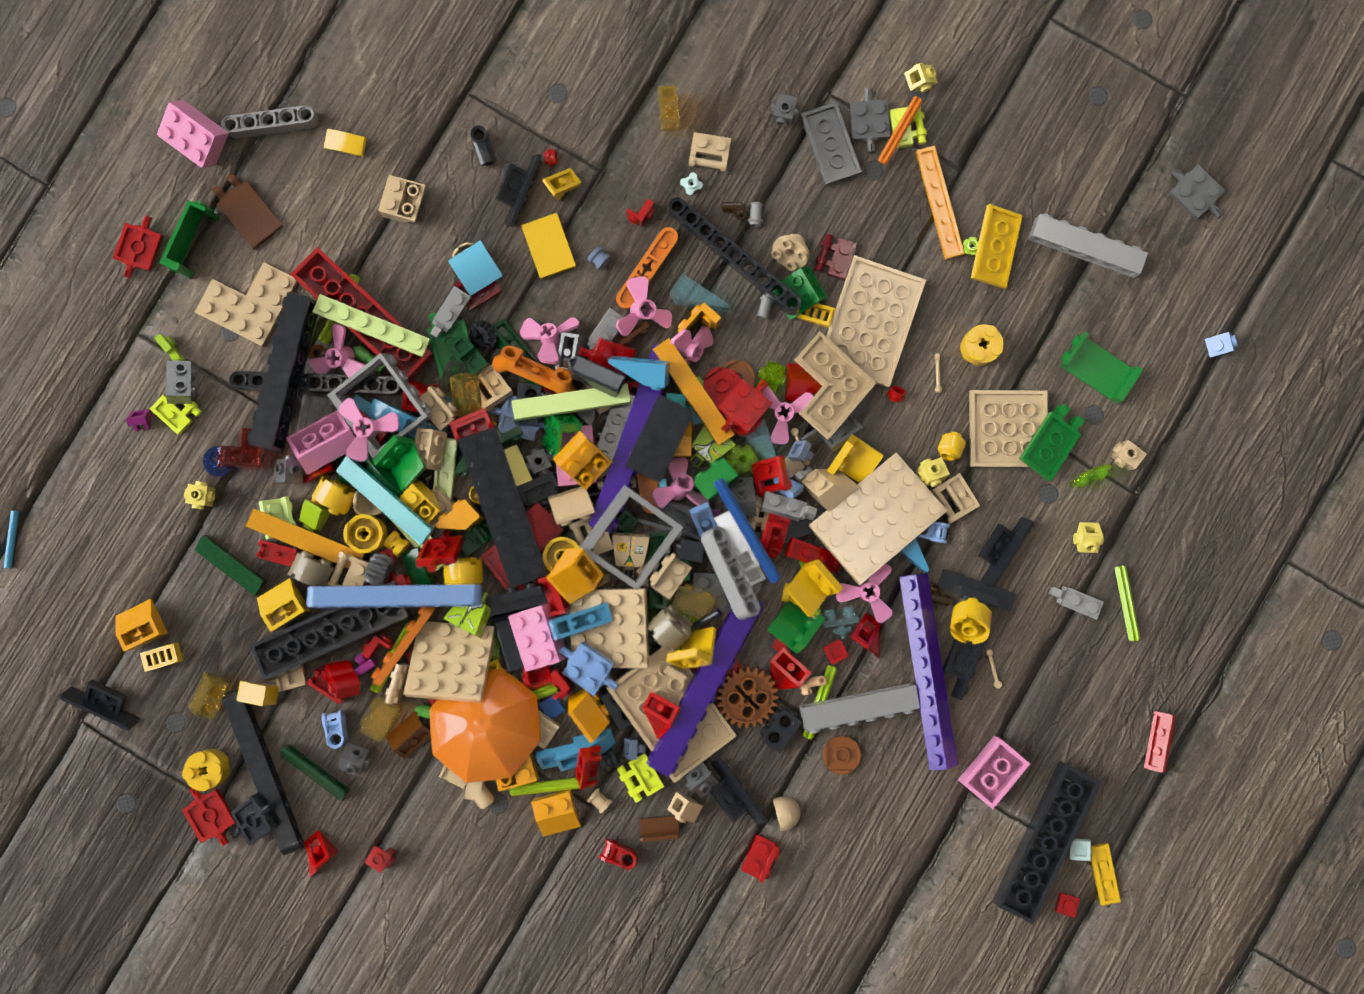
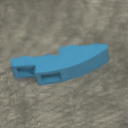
[367,398,446,439]
[536,728,616,771]

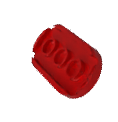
[703,367,763,435]

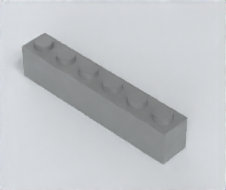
[1027,214,1148,278]
[799,683,920,733]

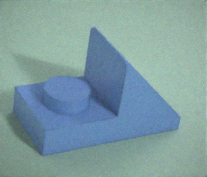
[689,502,717,538]

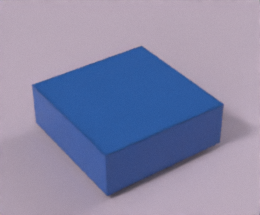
[539,693,566,719]

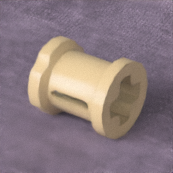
[586,788,612,814]

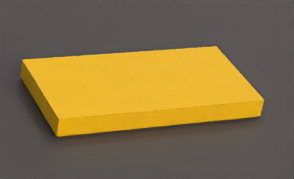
[971,204,1023,289]

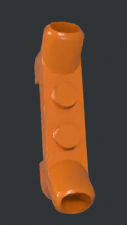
[492,346,577,394]

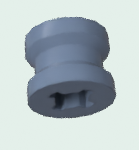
[587,246,611,270]

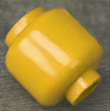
[937,432,966,461]

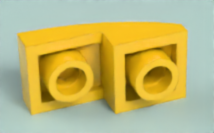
[324,129,367,157]

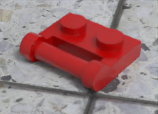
[751,456,792,497]

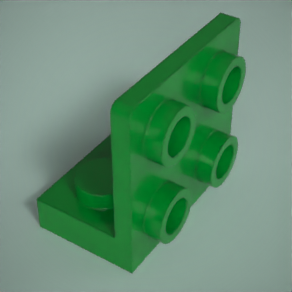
[773,266,828,320]
[542,412,582,458]
[372,435,426,492]
[767,602,825,654]

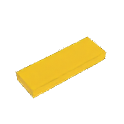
[1091,843,1121,906]

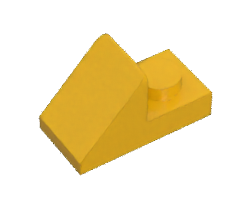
[543,168,582,201]

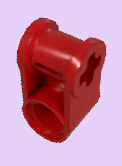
[599,838,638,870]

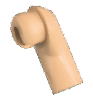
[800,676,826,696]

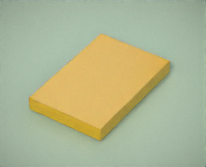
[521,213,576,279]

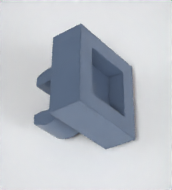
[787,440,814,461]
[624,738,645,760]

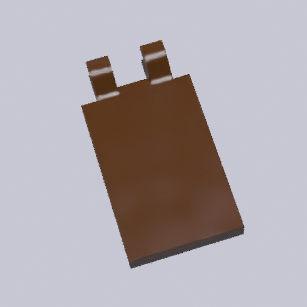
[211,173,284,250]

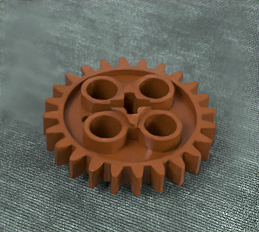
[716,665,779,729]

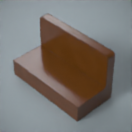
[386,712,431,760]
[639,815,680,842]

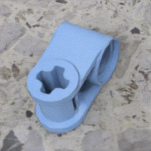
[917,522,950,544]
[322,709,349,748]

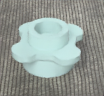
[680,173,703,195]

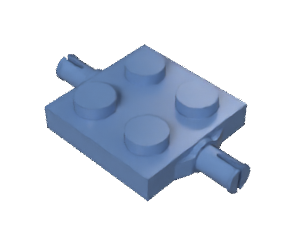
[489,396,545,442]
[559,641,619,696]

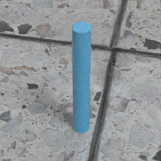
[3,510,19,568]

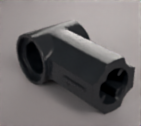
[470,125,497,167]

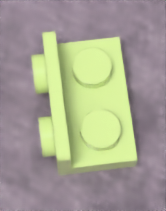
[259,496,296,540]

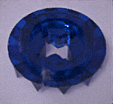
[203,446,235,477]

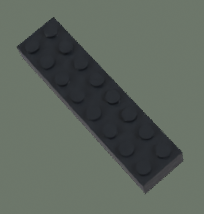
[248,292,319,454]
[457,426,548,588]
[249,581,413,681]
[992,761,1101,924]

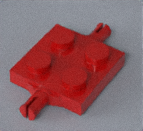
[112,215,164,279]
[579,337,636,377]
[718,379,772,434]
[526,502,564,552]
[416,529,464,572]
[182,788,235,847]

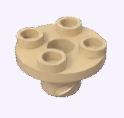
[771,234,810,271]

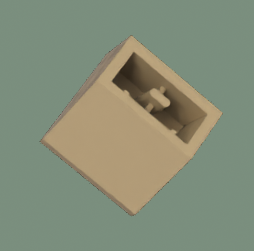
[378,175,426,222]
[548,486,595,526]

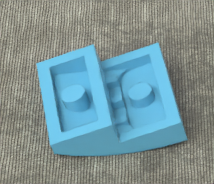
[448,241,503,296]

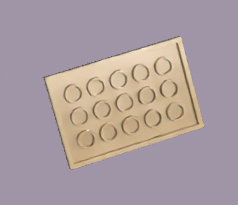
[826,255,926,388]
[809,452,947,585]
[606,646,736,783]

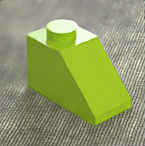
[299,499,331,532]

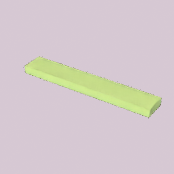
[512,383,631,421]

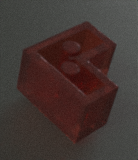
[217,428,261,470]

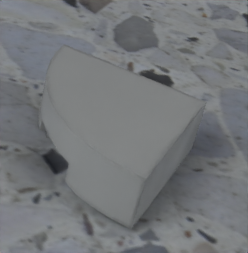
[576,409,595,425]
[795,467,813,484]

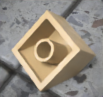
[801,469,859,512]

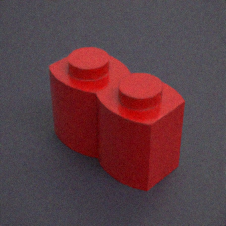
[322,659,360,700]

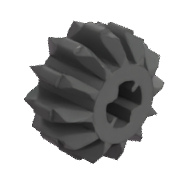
[365,553,394,586]

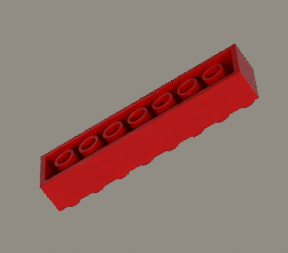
[290,247,434,382]

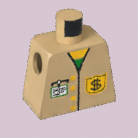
[612,532,649,578]

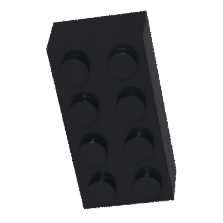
[624,395,694,483]

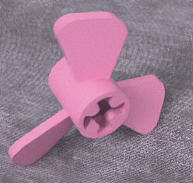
[616,276,672,336]
[520,317,580,364]
[309,323,366,378]
[671,326,714,366]
[762,386,813,444]
[339,398,399,461]
[652,457,709,509]
[836,563,892,623]

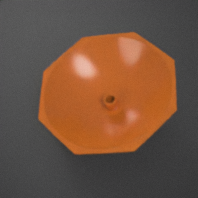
[430,668,541,783]

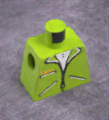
[689,426,736,468]
[444,590,491,639]

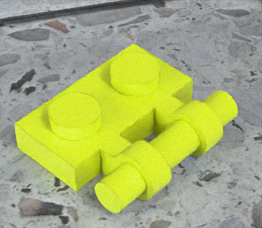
[889,106,927,148]
[150,395,202,435]
[617,753,664,803]

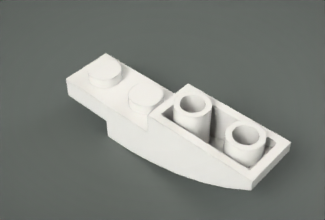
[714,511,766,586]

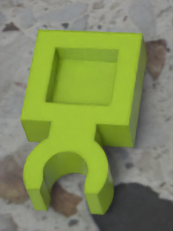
[154,334,186,361]

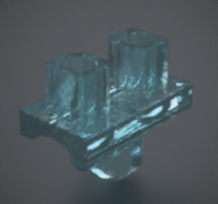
[822,606,859,639]

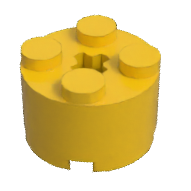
[960,324,1003,366]
[311,475,356,516]
[343,514,388,553]
[543,537,580,572]
[443,557,483,585]
[950,598,992,644]
[182,749,231,791]

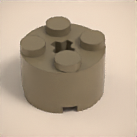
[288,550,334,587]
[648,605,693,652]

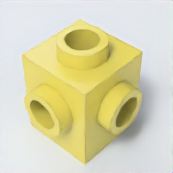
[905,63,938,93]
[916,457,950,488]
[184,481,215,509]
[1073,522,1104,553]

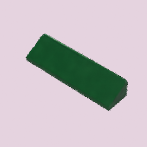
[493,319,541,385]
[648,532,672,610]
[195,535,267,596]
[280,744,350,801]

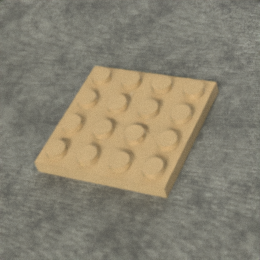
[969,390,1048,467]
[570,588,649,668]
[404,621,496,703]

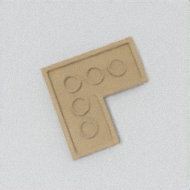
[195,262,298,347]
[794,331,876,440]

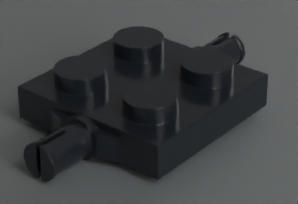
[231,793,277,846]

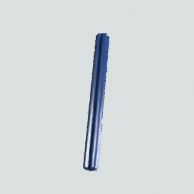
[714,478,781,583]

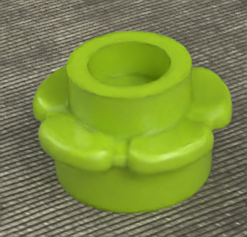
[963,237,979,255]

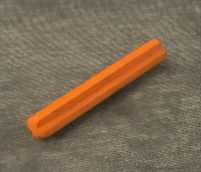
[878,96,923,165]

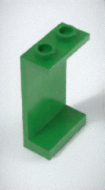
[159,200,219,279]
[1060,332,1143,404]

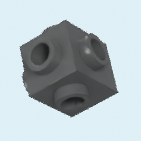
[770,93,799,126]
[525,447,554,476]
[274,456,305,484]
[339,743,371,776]
[684,762,719,797]

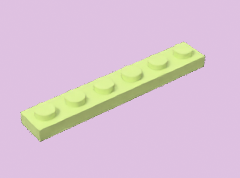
[313,294,430,357]

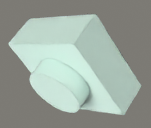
[1070,839,1091,861]

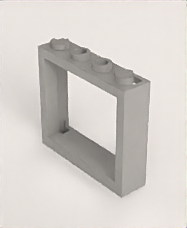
[327,353,433,458]
[579,485,683,589]

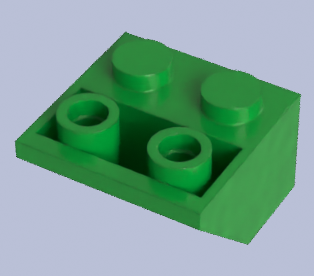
[693,458,738,502]

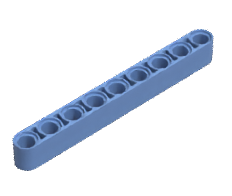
[307,585,482,608]

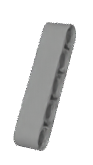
[221,105,319,138]
[701,526,760,620]

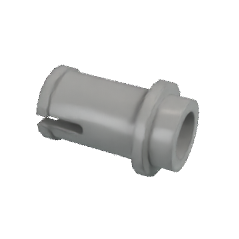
[748,202,763,228]
[757,294,773,319]

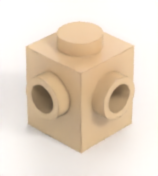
[1111,440,1147,471]
[667,792,703,823]

